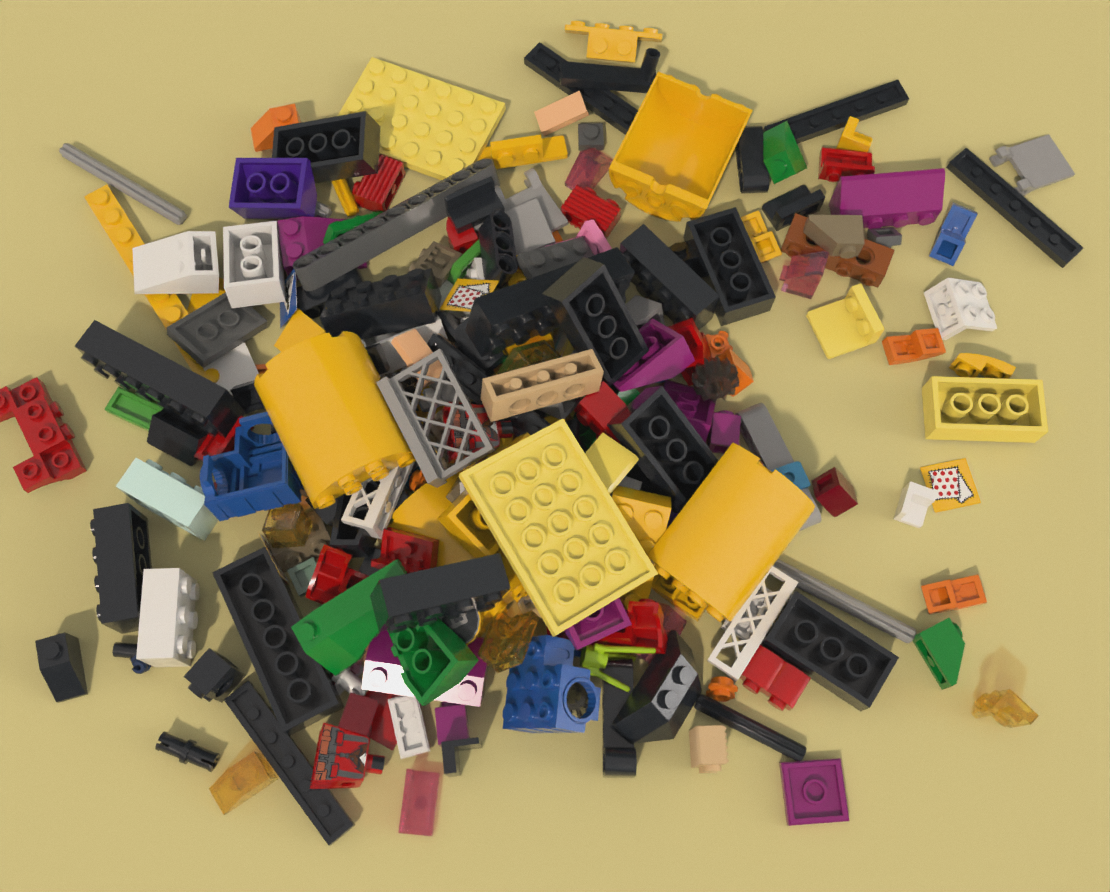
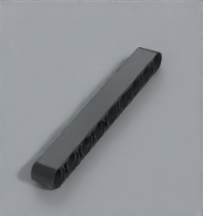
[292,158,500,291]

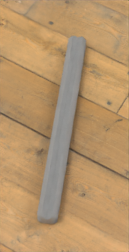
[59,143,187,225]
[769,559,916,643]

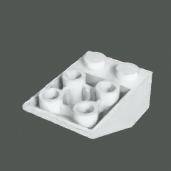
[132,231,219,294]

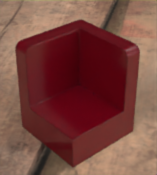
[811,467,858,517]
[338,692,378,738]

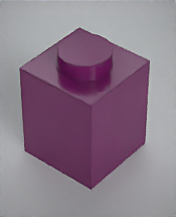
[708,410,741,454]
[435,702,470,747]

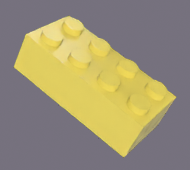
[922,376,1048,443]

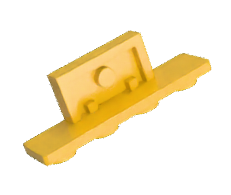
[565,21,663,63]
[478,134,568,169]

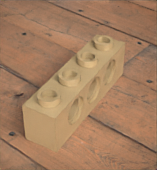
[481,349,604,422]

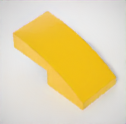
[741,210,782,263]

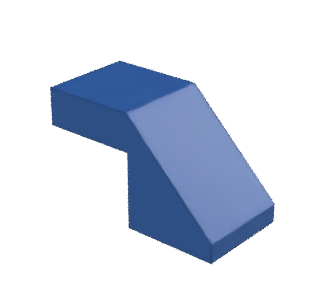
[929,203,978,266]

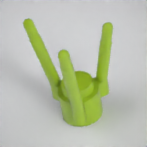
[580,643,656,692]

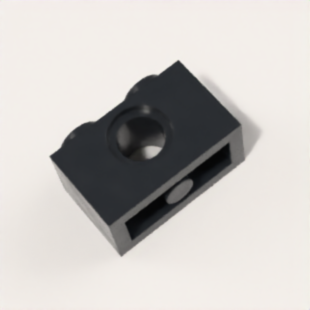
[183,648,246,703]

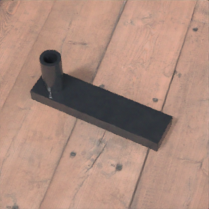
[558,48,660,93]

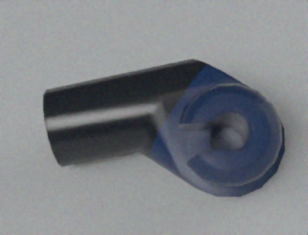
[112,642,151,674]

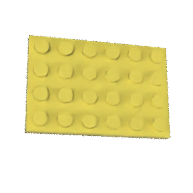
[338,57,506,180]
[458,419,658,637]

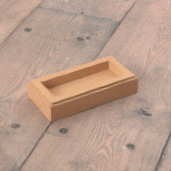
[534,91,589,136]
[391,328,443,388]

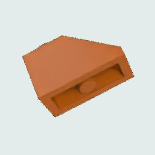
[251,103,301,152]

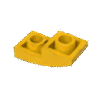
[949,353,1016,379]
[651,574,707,622]

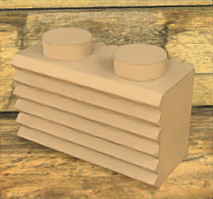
[689,725,729,774]

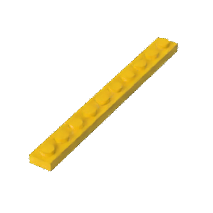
[84,184,220,383]

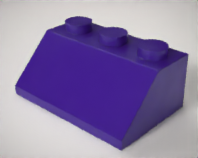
[229,158,317,219]

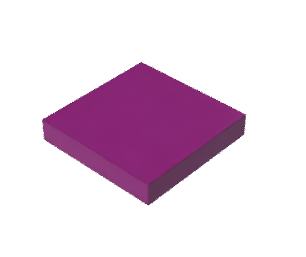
[779,758,849,826]

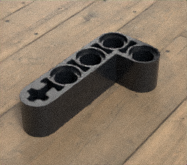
[602,659,637,778]

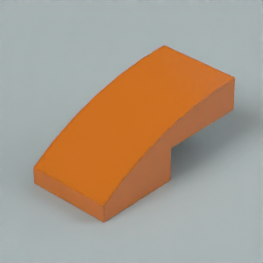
[882,328,946,365]
[921,574,987,615]

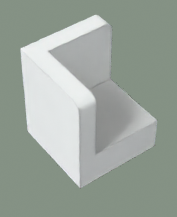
[894,481,938,528]

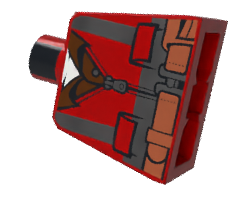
[442,402,513,463]
[310,723,385,789]

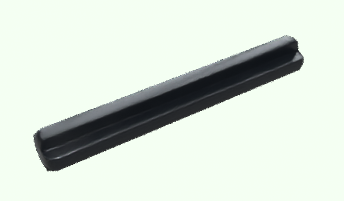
[694,694,807,761]

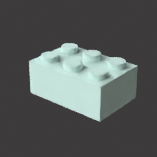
[116,458,218,541]

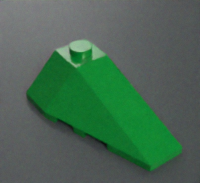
[291,559,407,676]
[388,618,479,706]

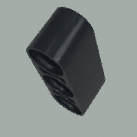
[735,126,769,194]
[478,210,518,288]
[296,267,365,319]

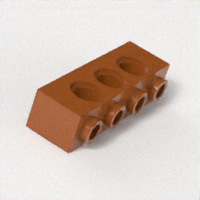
[781,213,895,288]

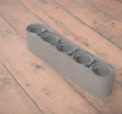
[735,403,821,531]

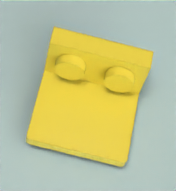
[806,283,885,359]

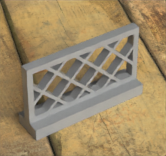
[376,349,495,488]

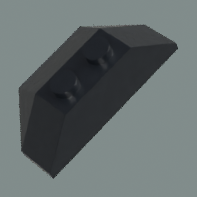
[612,630,702,744]

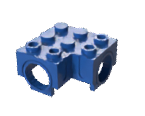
[200,412,301,521]
[503,635,601,733]

